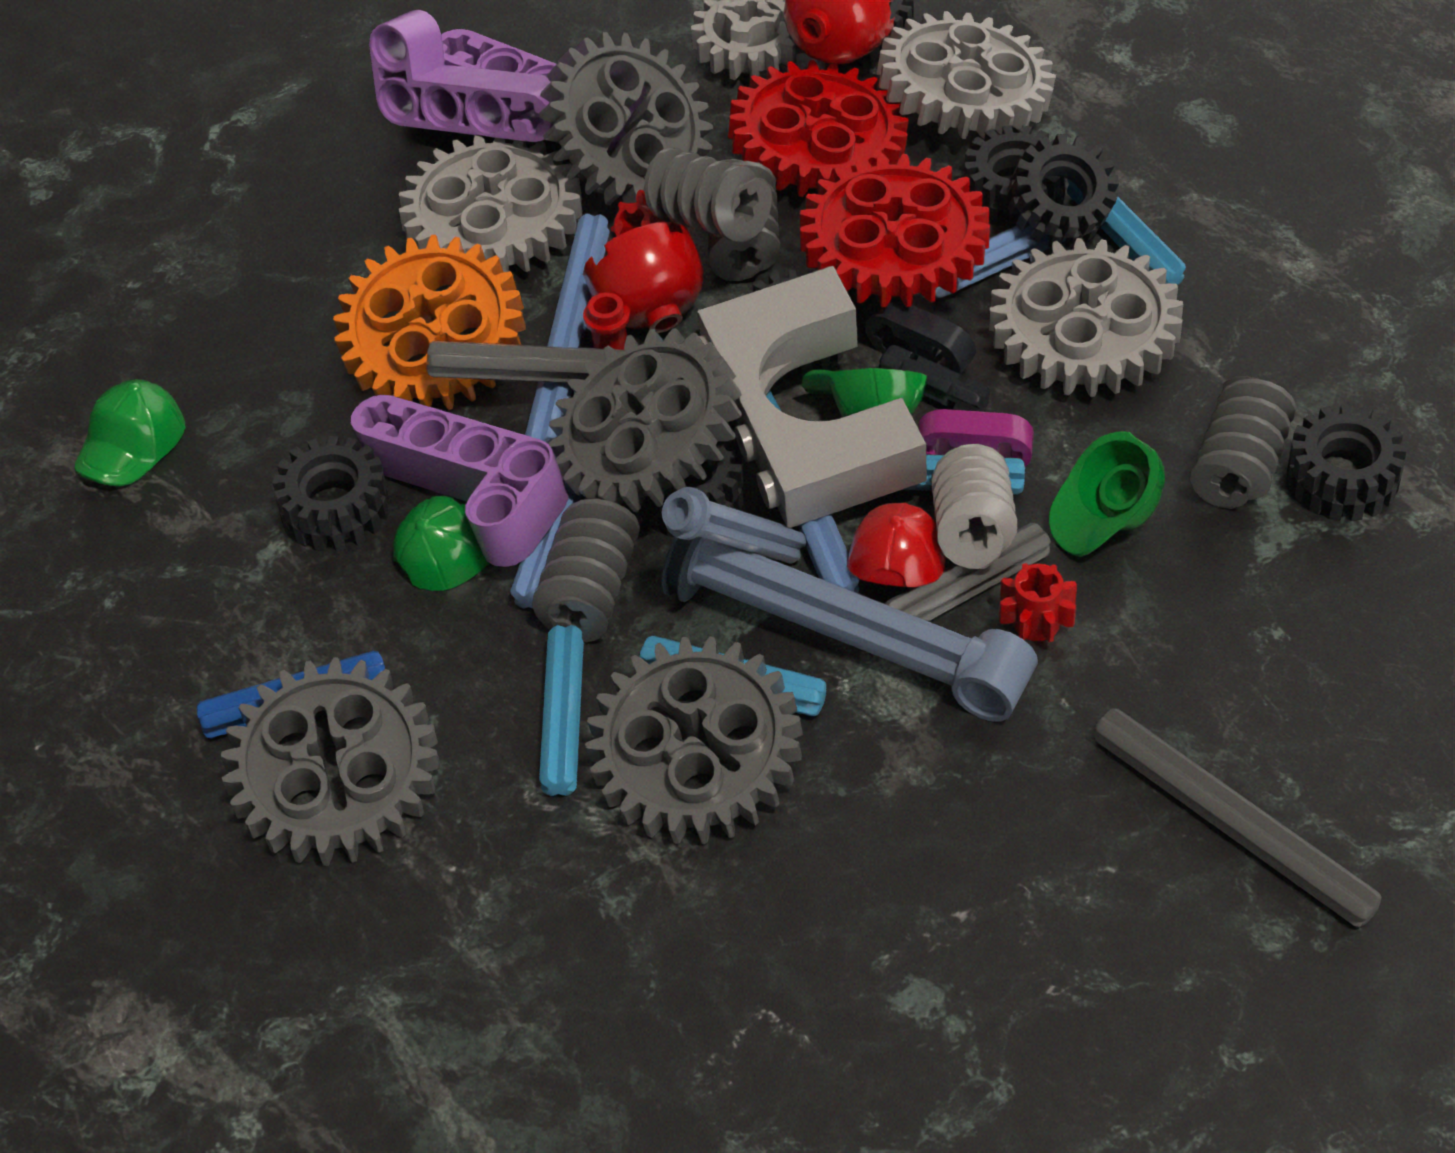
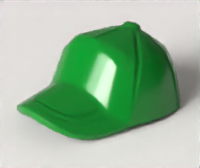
[802,368,927,417]
[74,379,186,486]
[1049,431,1165,557]
[393,496,491,591]

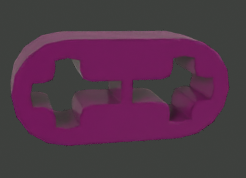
[918,409,1034,467]

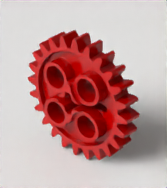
[728,60,908,197]
[800,154,990,307]

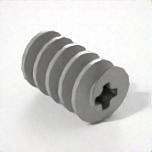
[931,444,1017,569]

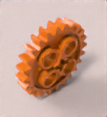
[333,235,526,410]

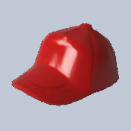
[847,503,946,587]

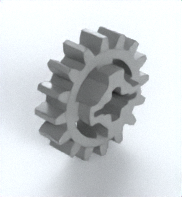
[691,0,804,80]

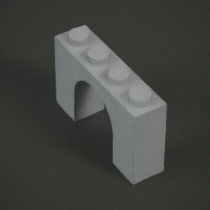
[698,266,927,528]

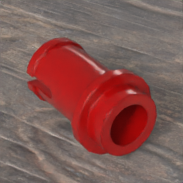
[583,292,630,350]

